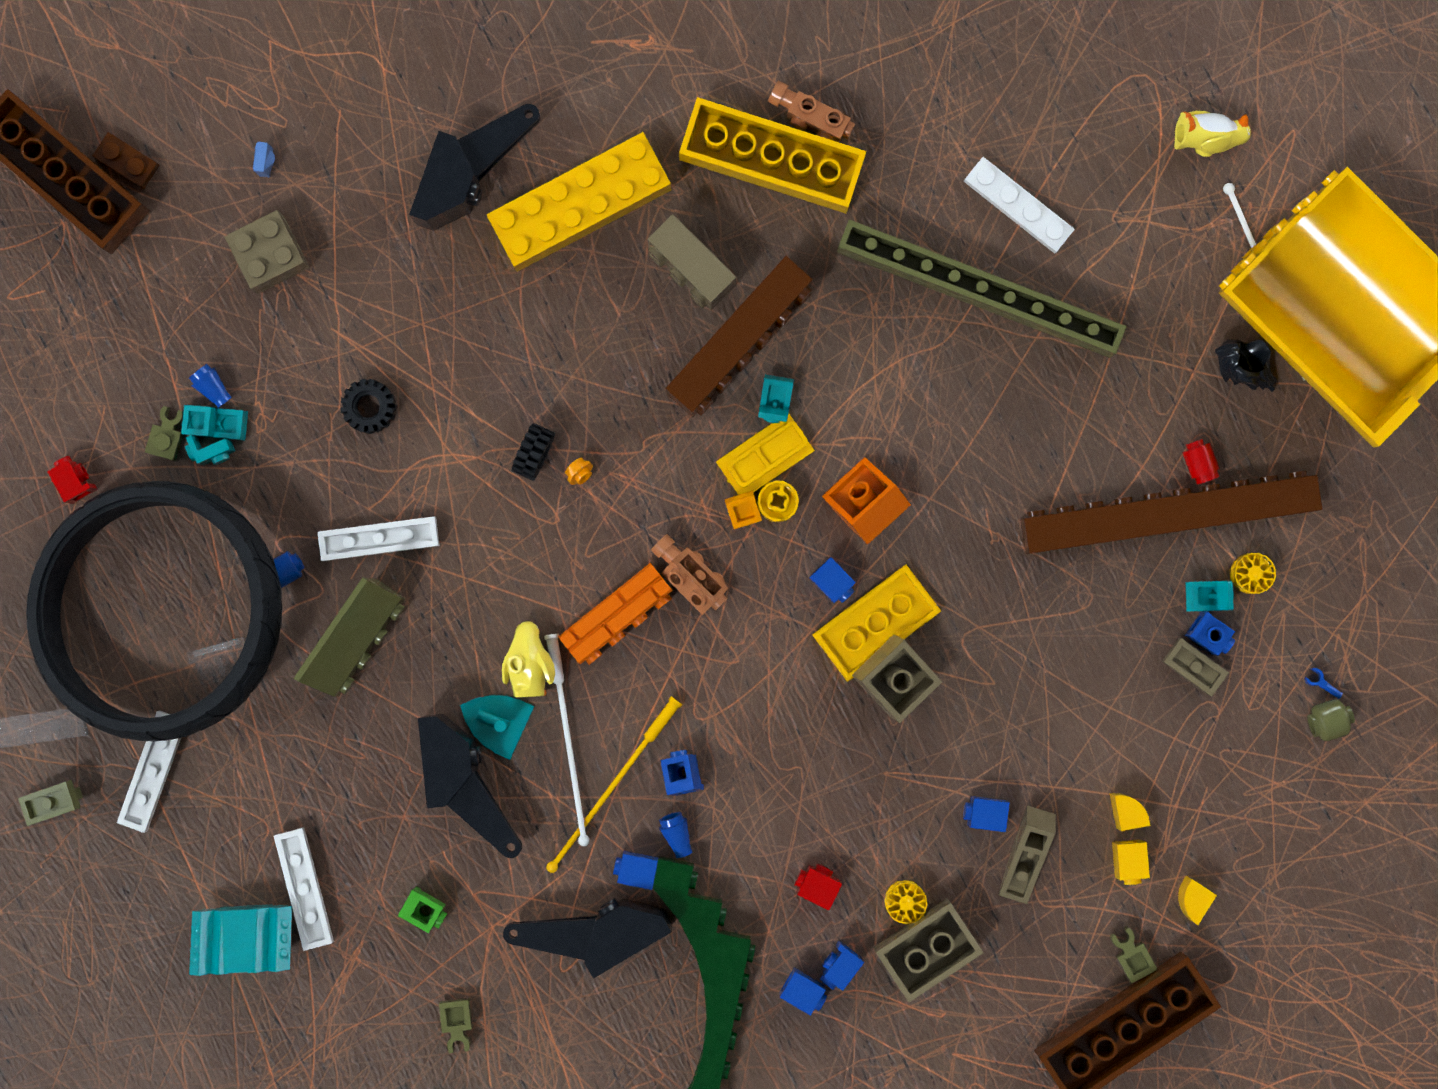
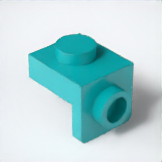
[758,374,794,423]
[185,435,236,466]
[1185,581,1234,612]

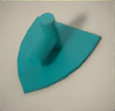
[460,695,534,760]

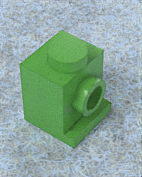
[398,886,448,933]

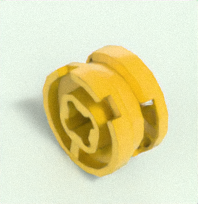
[757,480,799,522]
[1230,553,1276,594]
[884,880,927,924]

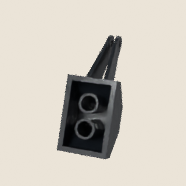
[409,104,540,231]
[418,714,522,858]
[503,898,673,979]

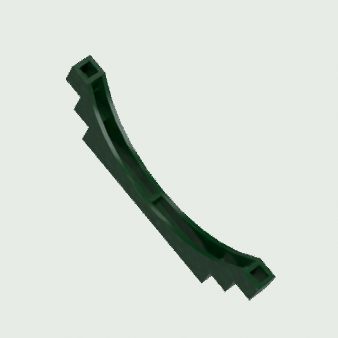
[653,856,756,1089]

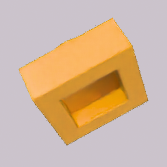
[725,490,762,529]

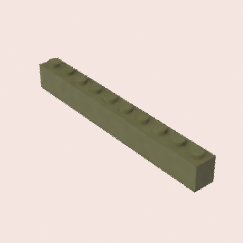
[837,219,1127,358]

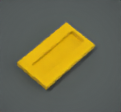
[716,413,815,495]

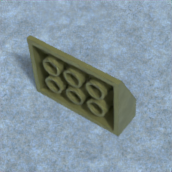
[294,577,405,697]

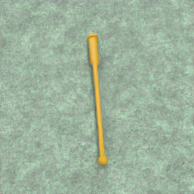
[546,696,683,873]

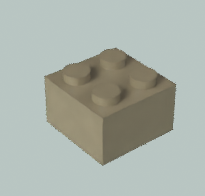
[224,210,310,294]
[852,635,942,723]

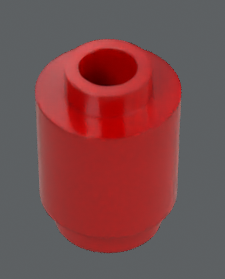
[1182,439,1220,485]

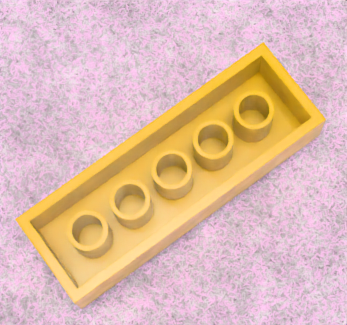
[679,97,867,214]
[486,132,672,272]

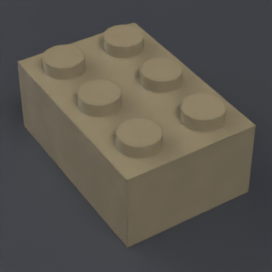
[647,214,736,310]
[873,898,983,1002]

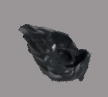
[1215,339,1277,392]

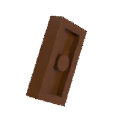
[92,132,160,189]

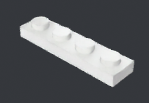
[964,157,1075,254]
[318,516,440,561]
[117,711,181,833]
[274,827,334,951]

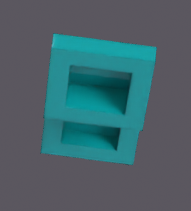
[181,405,248,441]

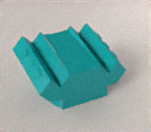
[189,904,292,976]

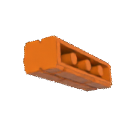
[558,563,673,665]

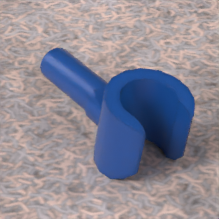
[1304,668,1343,699]

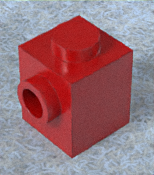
[794,864,842,910]

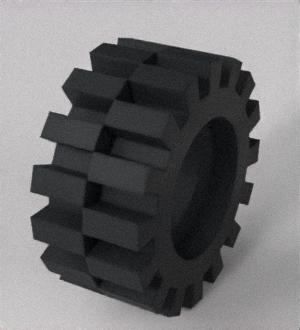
[340,379,397,434]
[511,423,555,481]

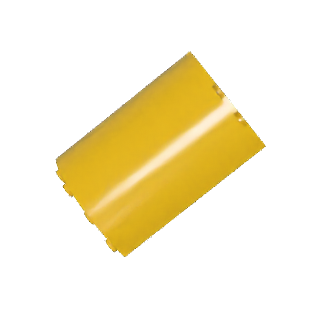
[1219,167,1438,448]

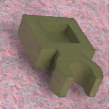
[145,406,183,461]
[1110,926,1158,984]
[439,998,473,1053]

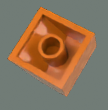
[822,457,911,545]

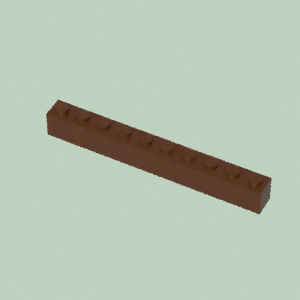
[1020,471,1323,554]

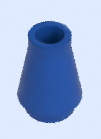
[189,364,232,408]
[659,812,692,858]

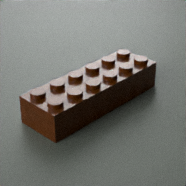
[0,89,150,254]
[665,256,813,418]
[1034,952,1221,1089]

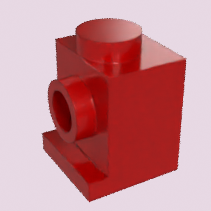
[47,456,98,504]

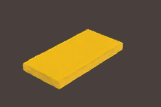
[812,564,941,682]

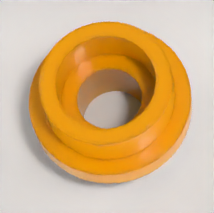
[565,458,593,485]

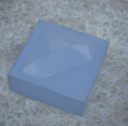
[253,142,275,178]

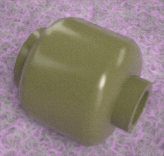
[1307,699,1355,741]

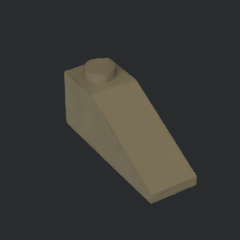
[999,806,1056,904]

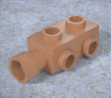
[768,80,855,143]
[651,534,729,615]

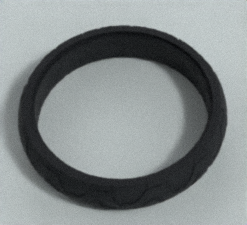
[26,481,283,742]

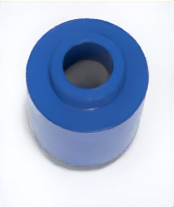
[273,551,305,588]

